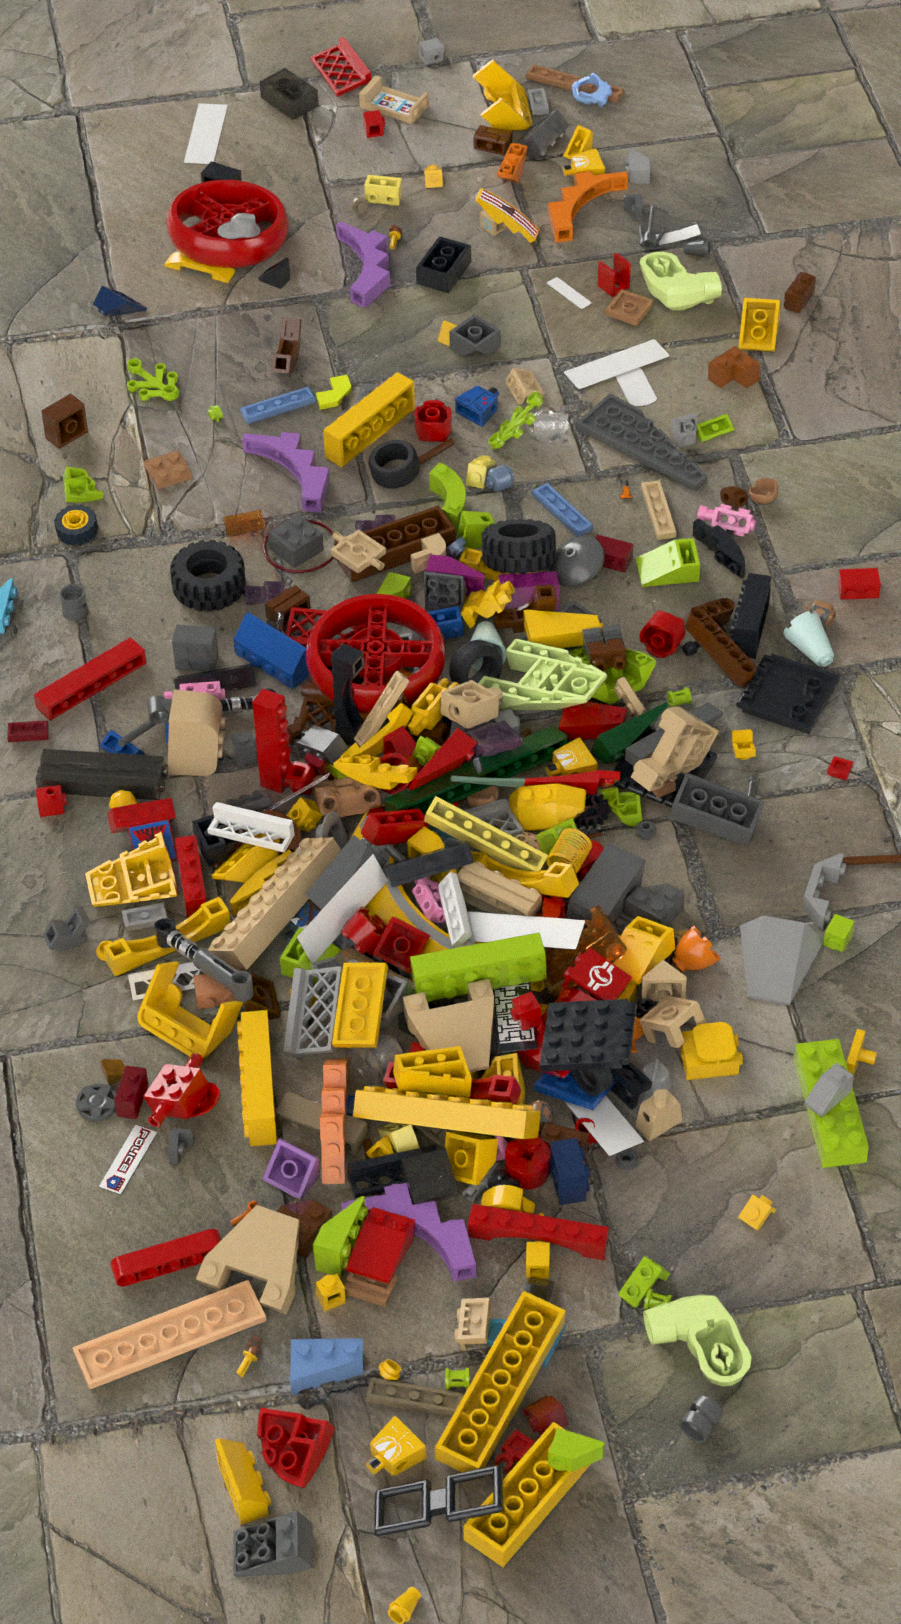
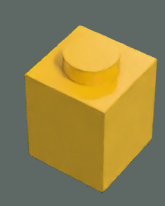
[526,1241,550,1279]

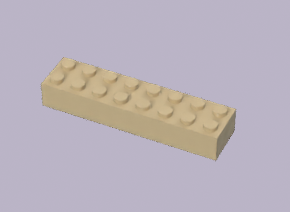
[208,837,341,970]

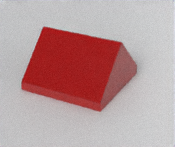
[372,916,431,974]

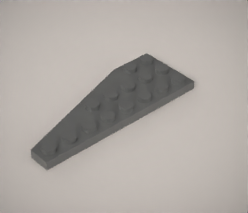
[576,393,707,491]

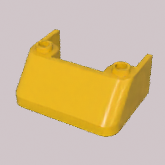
[473,59,533,131]
[137,961,243,1058]

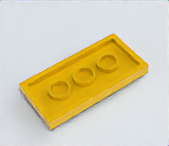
[332,963,388,1048]

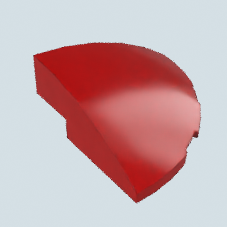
[257,1407,335,1488]

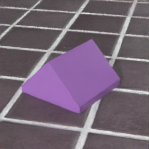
[262,1138,320,1200]

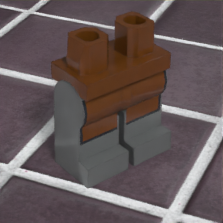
[582,624,627,672]

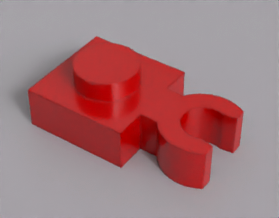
[495,1429,535,1474]

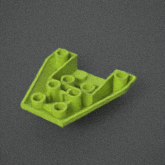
[569,643,656,705]

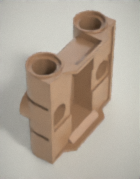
[312,775,381,817]

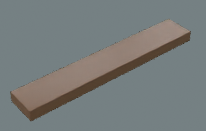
[526,65,624,103]

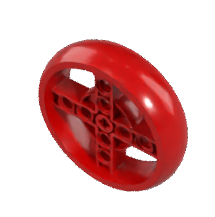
[166,180,289,268]
[306,594,446,714]

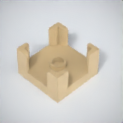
[639,996,706,1048]

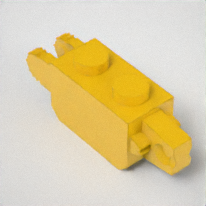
[408,678,460,736]

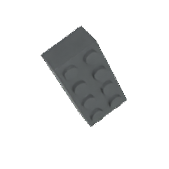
[669,773,765,847]

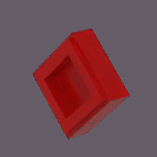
[827,756,853,781]

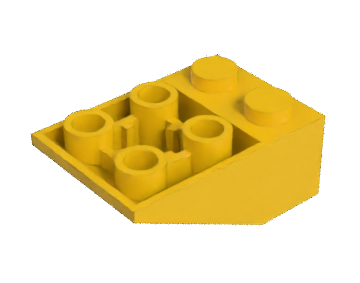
[608,916,675,985]

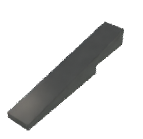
[625,702,723,766]

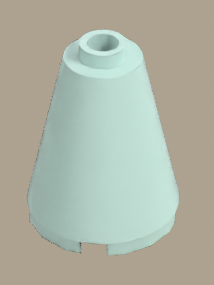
[783,611,834,667]
[471,621,506,671]

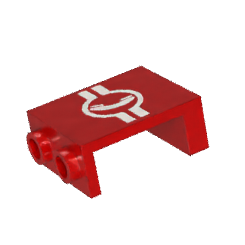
[562,947,633,1000]

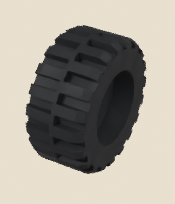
[482,519,556,574]
[170,540,246,612]

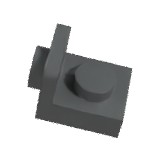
[624,194,643,221]
[168,1128,194,1164]

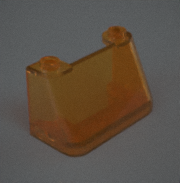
[543,905,627,998]

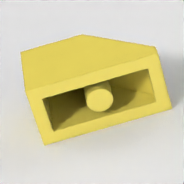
[378,1122,420,1153]

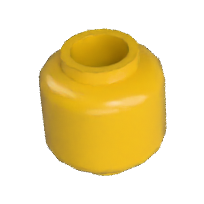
[109,790,138,809]

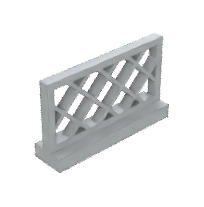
[429,798,524,850]
[283,966,343,1059]

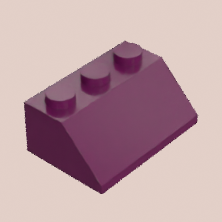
[499,571,560,612]

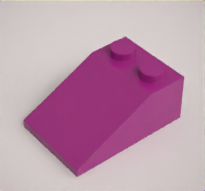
[426,554,485,596]

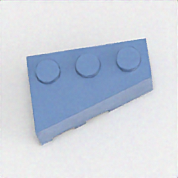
[290,1338,364,1396]

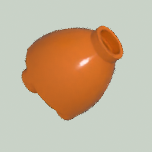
[672,925,721,973]

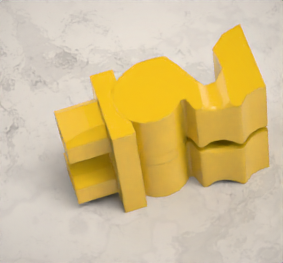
[460,580,515,629]

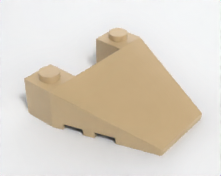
[631,706,719,791]
[403,979,495,1072]
[196,1205,300,1315]

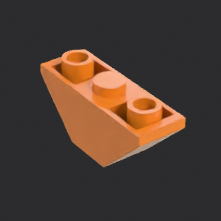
[497,143,528,183]

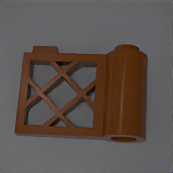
[293,681,336,733]

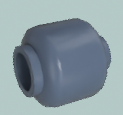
[485,465,514,492]

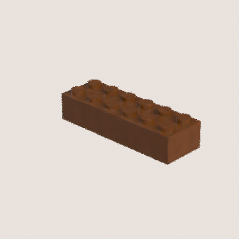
[334,505,456,582]

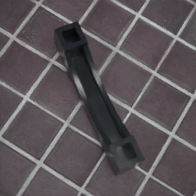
[331,643,364,746]

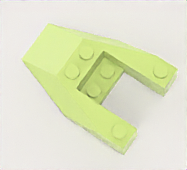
[478,638,607,710]

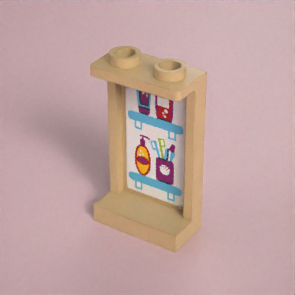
[359,76,430,124]

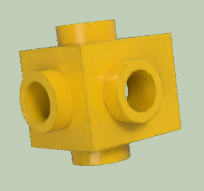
[286,797,323,832]

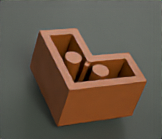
[708,346,761,388]

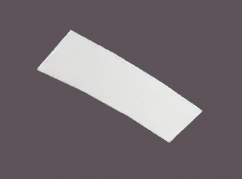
[656,224,701,245]

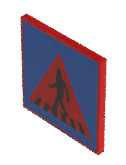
[128,819,177,861]

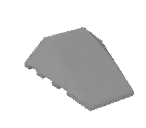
[740,916,824,1005]

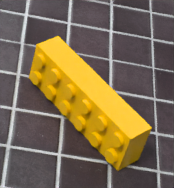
[323,372,415,468]
[237,1010,277,1146]
[463,1422,591,1567]

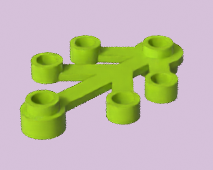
[127,358,179,401]
[488,391,543,450]

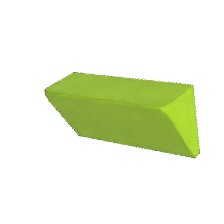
[696,413,735,442]

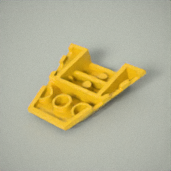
[85,832,179,907]

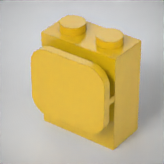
[679,1022,743,1080]

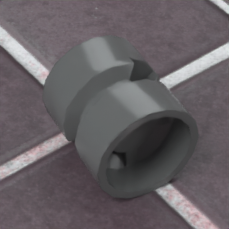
[60,584,88,621]
[679,1395,723,1442]

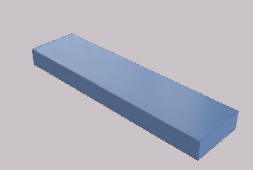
[240,387,316,424]
[532,483,593,537]

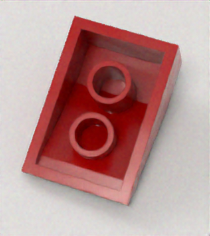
[346,1207,415,1284]

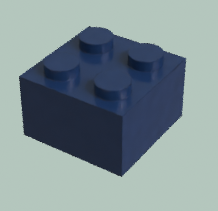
[550,1138,590,1205]

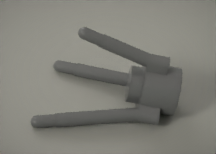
[638,205,666,250]

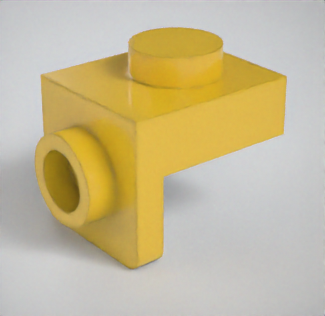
[424,165,443,188]
[732,729,756,760]
[738,1195,776,1231]

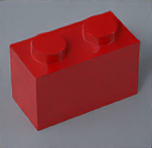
[838,568,881,600]

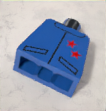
[455,386,499,427]

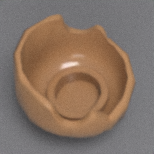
[749,478,778,504]
[467,786,499,808]

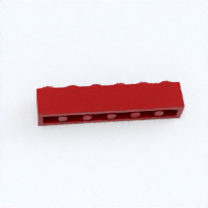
[34,637,147,721]
[252,688,292,794]

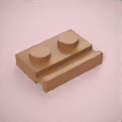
[344,1272,398,1307]

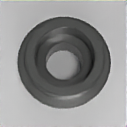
[636,821,656,840]
[615,1148,638,1170]

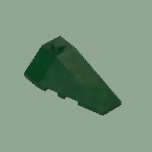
[590,702,669,764]

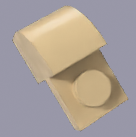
[411,533,447,574]

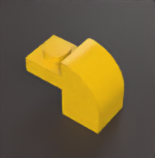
[481,1185,535,1214]

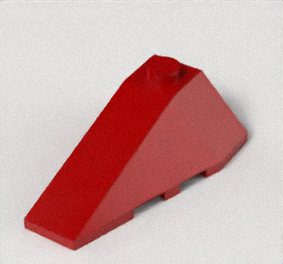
[408,728,478,791]

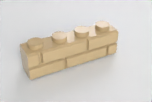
[457,862,542,917]

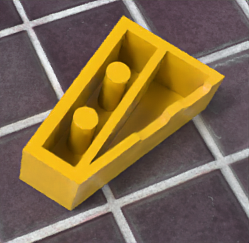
[393,1046,472,1097]

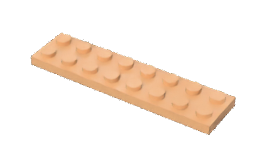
[72,1280,266,1390]

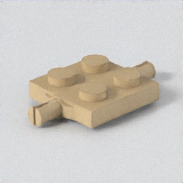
[331,530,386,573]

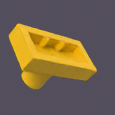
[846,1029,877,1075]

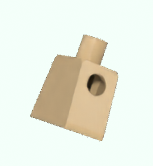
[635,1089,683,1142]

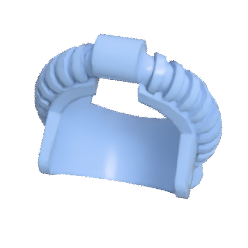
[571,73,612,107]

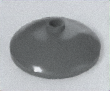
[550,536,605,587]

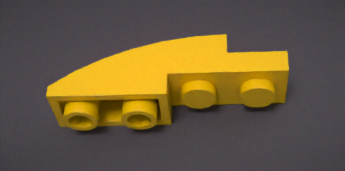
[334,753,418,790]

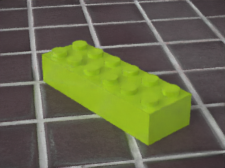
[410,932,547,1002]
[794,1039,869,1168]

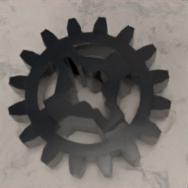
[573,791,610,830]

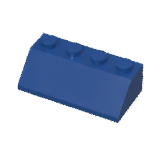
[233,612,309,689]

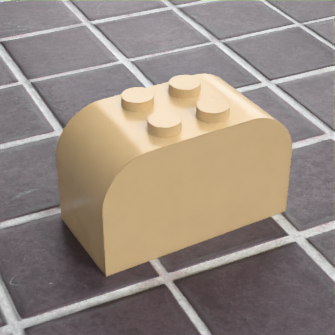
[167,690,226,776]

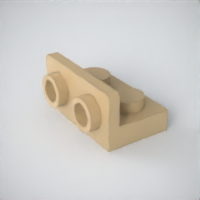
[506,368,544,405]
[455,1298,491,1351]

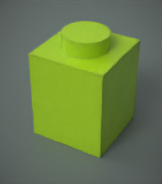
[823,914,855,952]

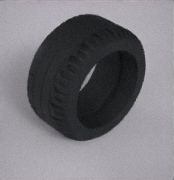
[368,440,420,488]
[449,640,503,684]

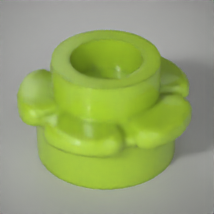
[207,405,223,423]

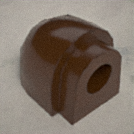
[720,486,748,509]

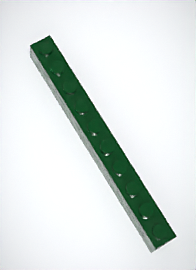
[384,725,568,815]

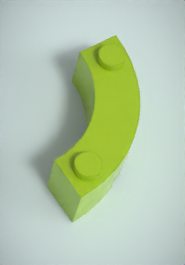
[429,462,466,532]

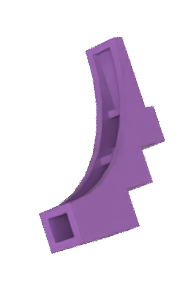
[336,221,390,308]
[242,432,330,512]
[341,1183,476,1282]

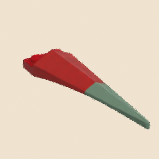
[451,770,620,795]

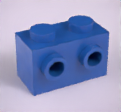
[428,606,464,639]

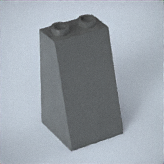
[305,835,387,910]
[567,843,646,933]

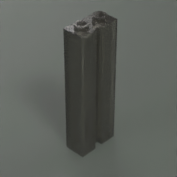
[35,749,168,800]

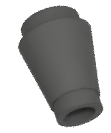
[684,239,711,257]

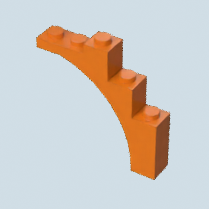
[548,171,628,243]
[320,1058,350,1184]

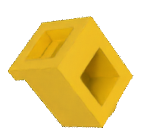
[315,1274,346,1312]

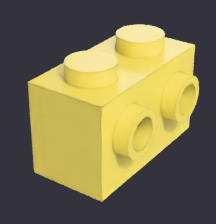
[364,175,402,205]

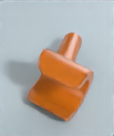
[230,1201,257,1226]

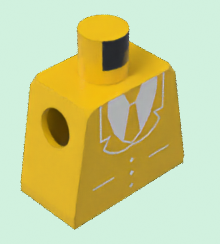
[563,148,605,178]
[545,738,598,777]
[366,1416,426,1476]

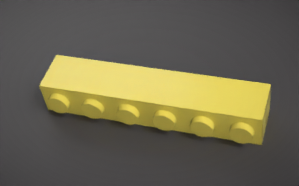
[424,796,548,871]

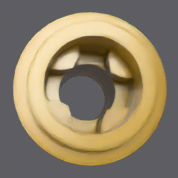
[388,1587,421,1624]

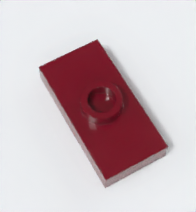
[7,720,49,742]
[304,753,335,781]

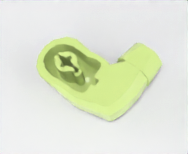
[640,252,722,311]
[643,1295,752,1386]

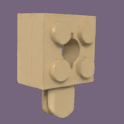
[440,680,503,729]

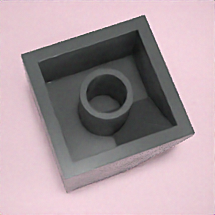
[449,314,501,356]
[625,883,685,927]

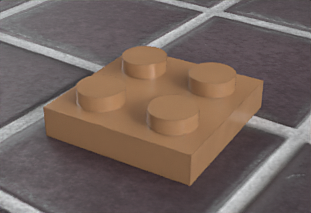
[605,289,653,326]
[144,450,193,490]

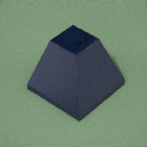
[93,285,147,316]

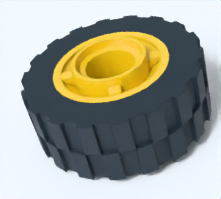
[54,504,98,545]

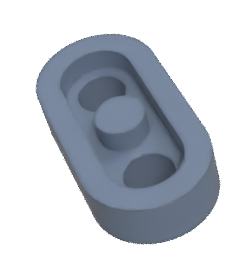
[446,536,466,558]

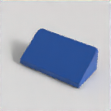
[100,730,145,766]

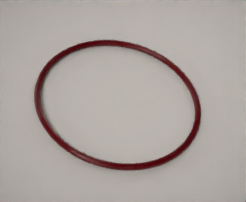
[263,519,337,573]

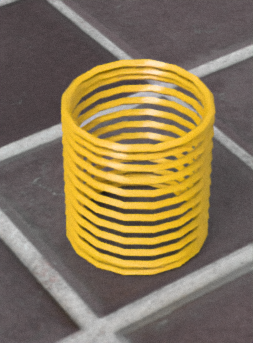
[547,829,592,874]

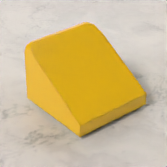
[438,320,457,346]
[366,1135,394,1158]

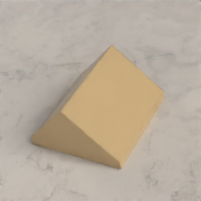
[641,960,687,1003]

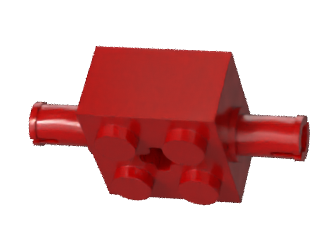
[143,1053,211,1128]

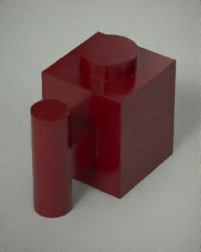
[522,1395,569,1435]

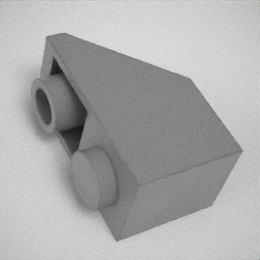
[625,148,650,184]
[670,413,697,447]

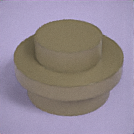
[351,197,368,215]

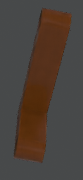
[684,598,756,687]

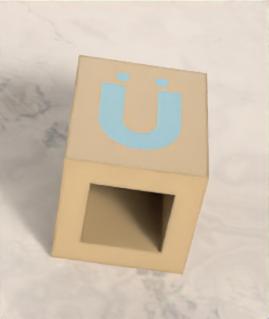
[480,210,507,236]

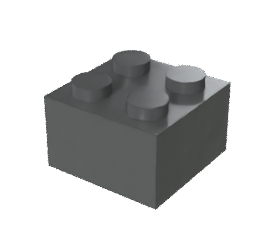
[268,514,324,568]
[172,624,219,672]

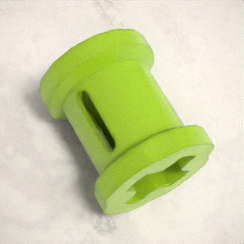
[667,687,692,708]
[644,1289,673,1310]
[445,1368,470,1389]

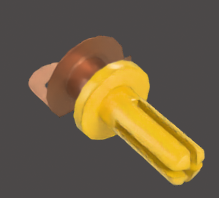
[389,224,403,250]
[236,1336,263,1377]

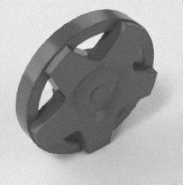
[76,1084,116,1121]

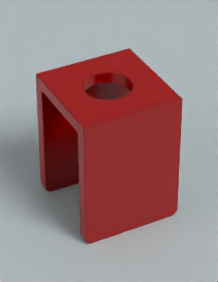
[598,253,631,297]

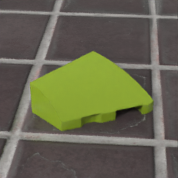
[63,467,104,503]
[599,787,642,827]

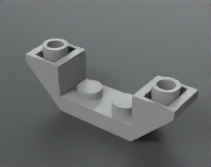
[803,853,847,930]

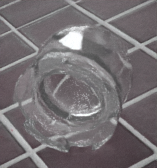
[526,406,568,443]
[349,1033,406,1086]

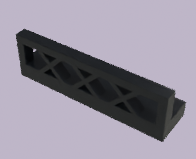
[172,664,256,690]
[385,841,474,887]
[610,1062,652,1110]
[347,1145,442,1198]

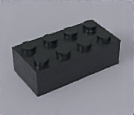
[730,573,772,659]

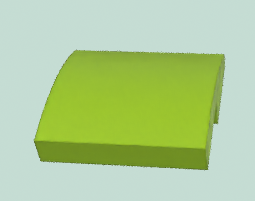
[535,818,583,867]

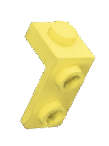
[465,455,496,489]

